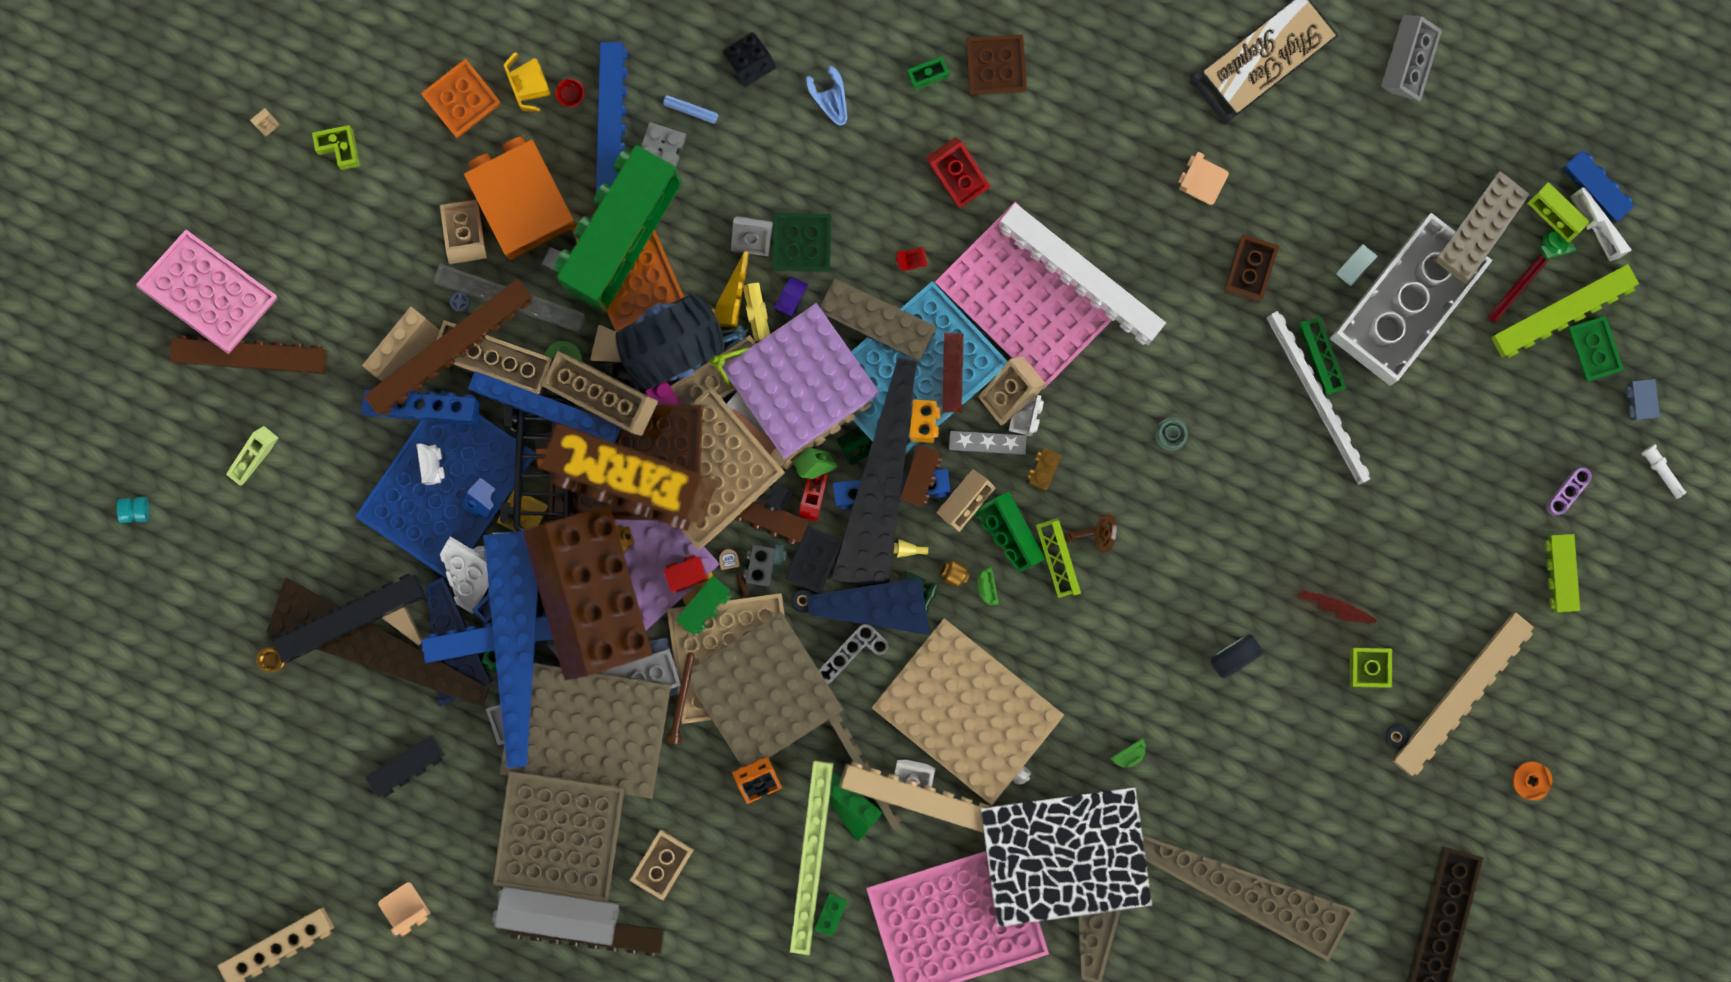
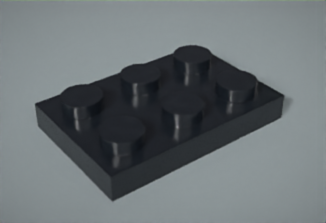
[785,526,843,594]

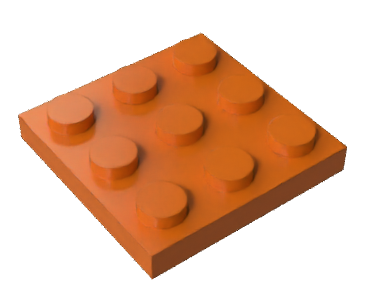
[421,58,502,139]

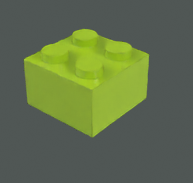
[1349,648,1392,688]

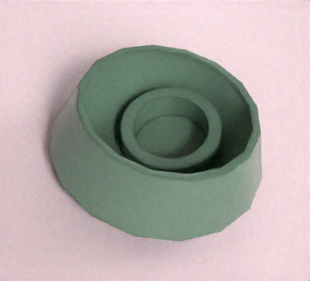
[1155,417,1188,451]

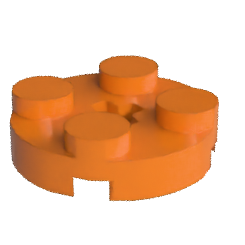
[1512,762,1552,800]

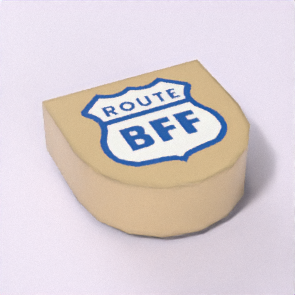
[719,549,740,570]

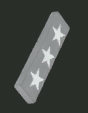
[949,431,1027,455]

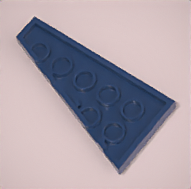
[426,577,492,707]

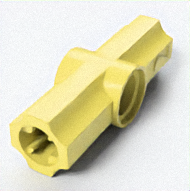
[743,283,770,342]

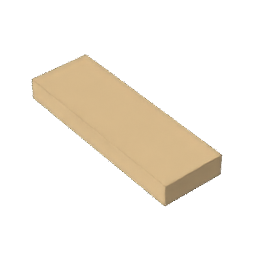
[250,108,280,136]

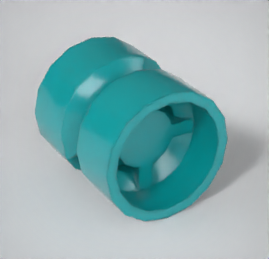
[117,497,149,523]

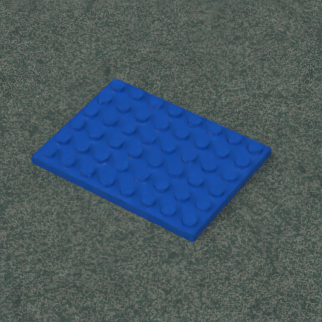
[355,390,536,579]

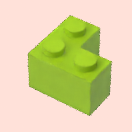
[312,125,360,170]

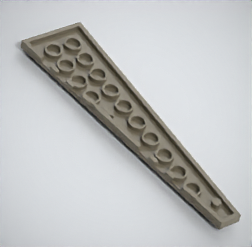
[1142,835,1356,962]

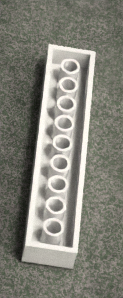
[999,203,1166,345]

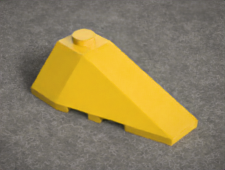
[712,251,749,329]

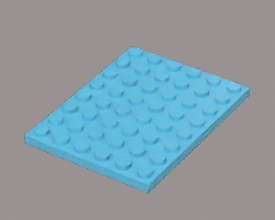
[851,281,1008,455]

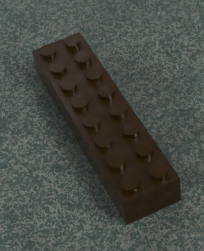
[1407,846,1484,982]

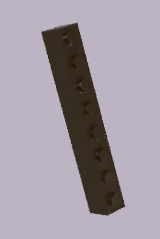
[506,923,665,956]

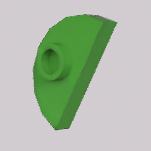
[545,341,582,361]
[977,567,999,605]
[1110,738,1146,767]

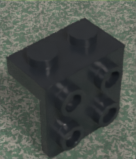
[723,32,777,88]

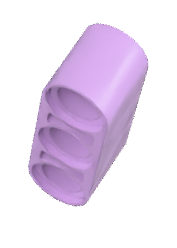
[1546,468,1592,516]

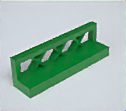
[1298,317,1347,396]

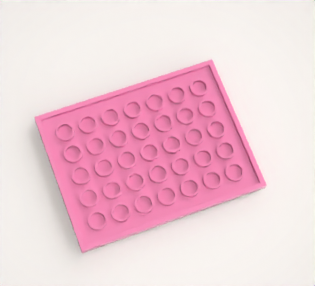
[866,851,1049,982]

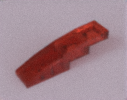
[943,333,964,413]
[1298,591,1376,624]

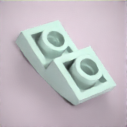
[1336,245,1378,286]

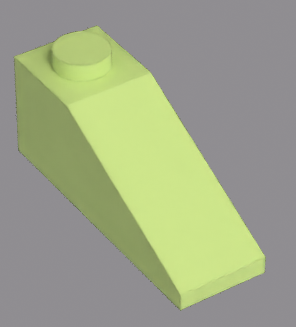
[226,426,278,486]

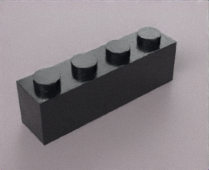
[365,735,446,798]

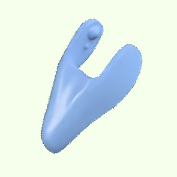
[806,66,847,125]

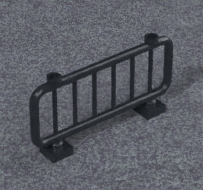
[500,395,575,532]

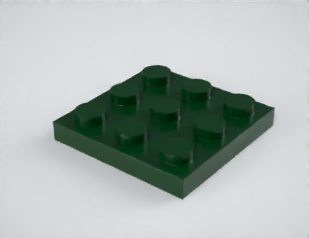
[773,213,831,272]

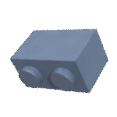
[1626,379,1660,421]

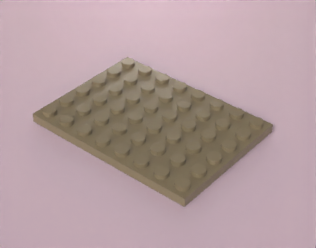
[500,662,671,799]

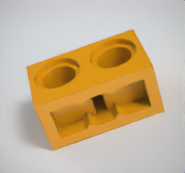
[909,399,941,443]

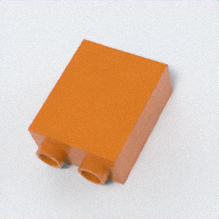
[464,136,577,261]

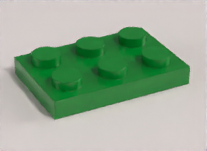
[1568,316,1624,382]

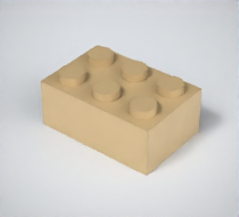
[630,830,694,901]

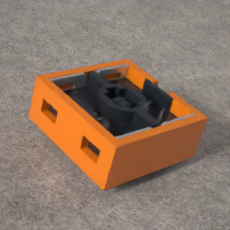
[733,757,782,804]

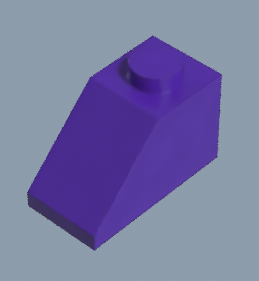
[774,276,808,319]

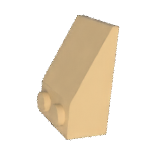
[440,200,487,264]
[978,356,1046,425]

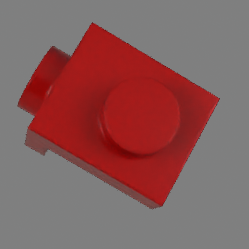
[896,247,928,271]

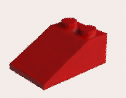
[925,137,991,209]

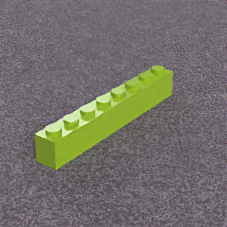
[1491,264,1639,358]

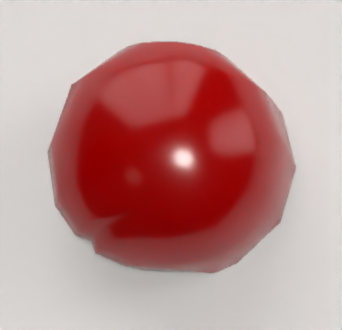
[555,78,584,108]

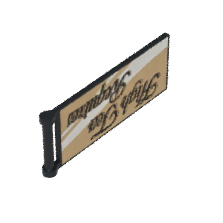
[1189,0,1338,125]

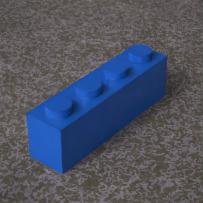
[1562,150,1634,224]

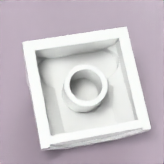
[417,444,445,486]
[894,760,935,788]

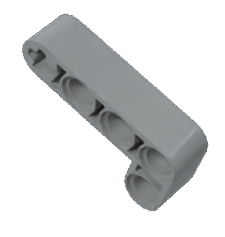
[819,624,888,684]

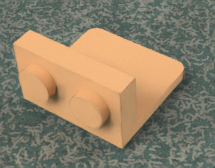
[1178,152,1229,205]
[378,882,431,936]

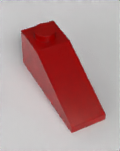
[798,472,829,521]

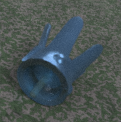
[722,325,748,350]

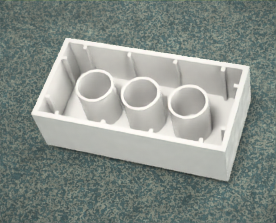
[1330,213,1492,386]

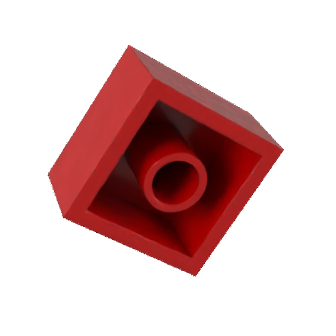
[663,555,709,594]

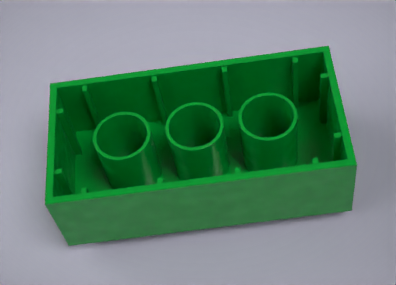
[553,145,682,313]

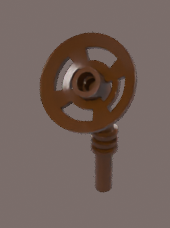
[1040,514,1117,552]

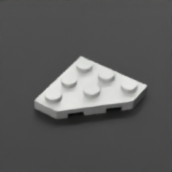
[440,537,489,614]

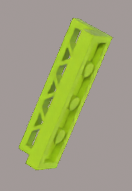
[1036,518,1081,598]

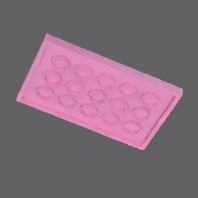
[136,230,277,354]

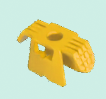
[504,52,550,113]

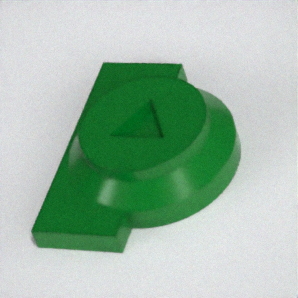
[1540,231,1576,260]

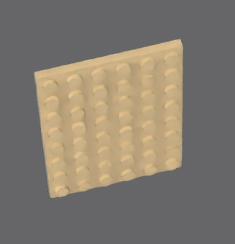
[872,618,1064,806]

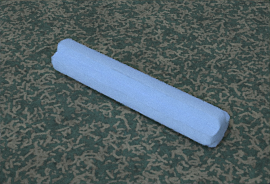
[663,95,718,124]

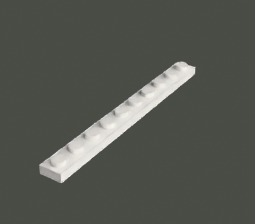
[1267,311,1370,485]

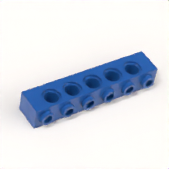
[361,387,480,425]
[833,469,950,510]

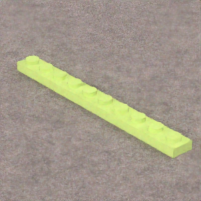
[790,761,834,955]

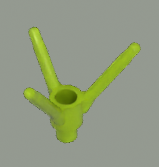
[709,347,750,389]

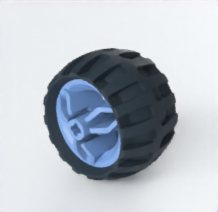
[615,293,724,390]

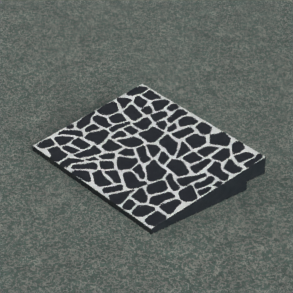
[981,787,1152,927]

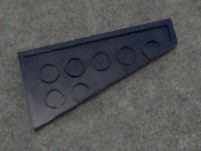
[807,578,930,635]

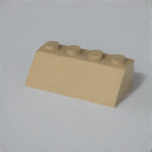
[362,307,440,381]

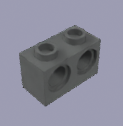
[743,545,776,587]

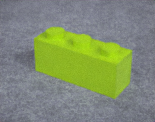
[1528,182,1590,243]

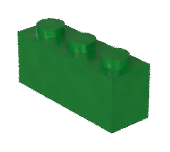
[676,576,731,635]

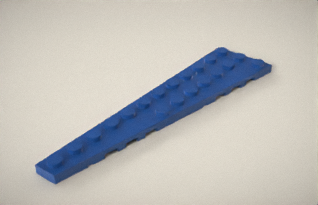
[483,531,538,768]

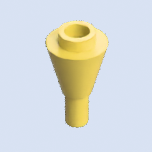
[893,539,928,558]

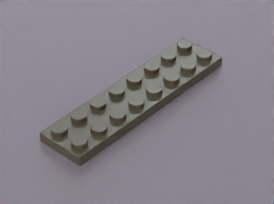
[1435,171,1530,285]

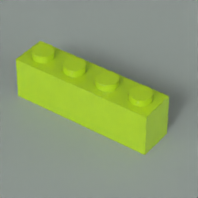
[1545,534,1580,613]

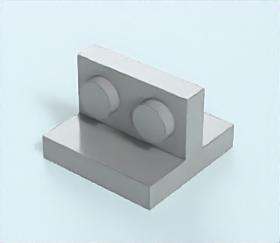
[731,217,773,256]

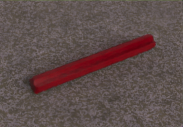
[1488,253,1549,323]

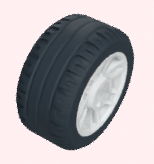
[1210,634,1263,678]

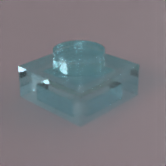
[773,545,787,566]

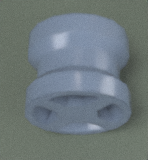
[450,292,470,313]

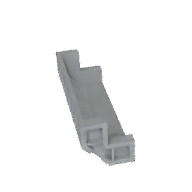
[492,887,620,945]

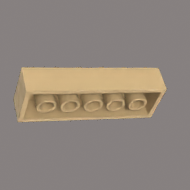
[436,320,553,395]
[542,351,658,436]

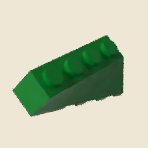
[973,492,1045,573]
[810,772,883,842]

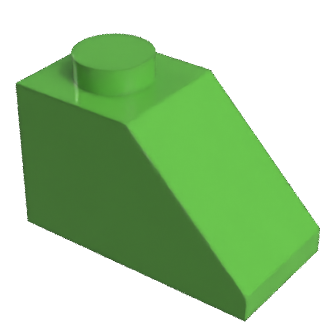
[793,448,838,479]

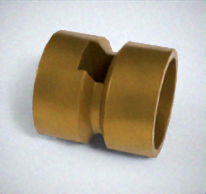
[256,647,286,673]

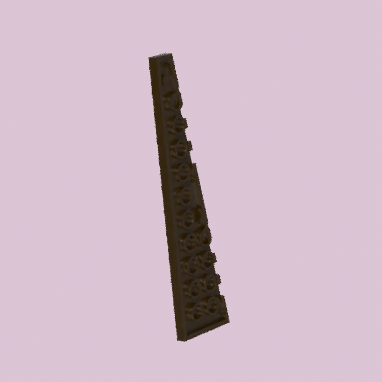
[266,578,490,707]

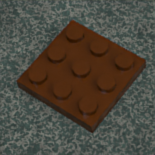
[966,34,1027,96]

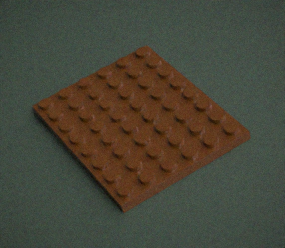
[548,404,703,521]

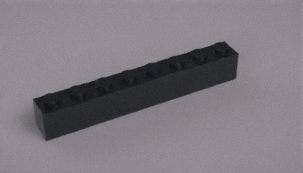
[273,573,426,663]

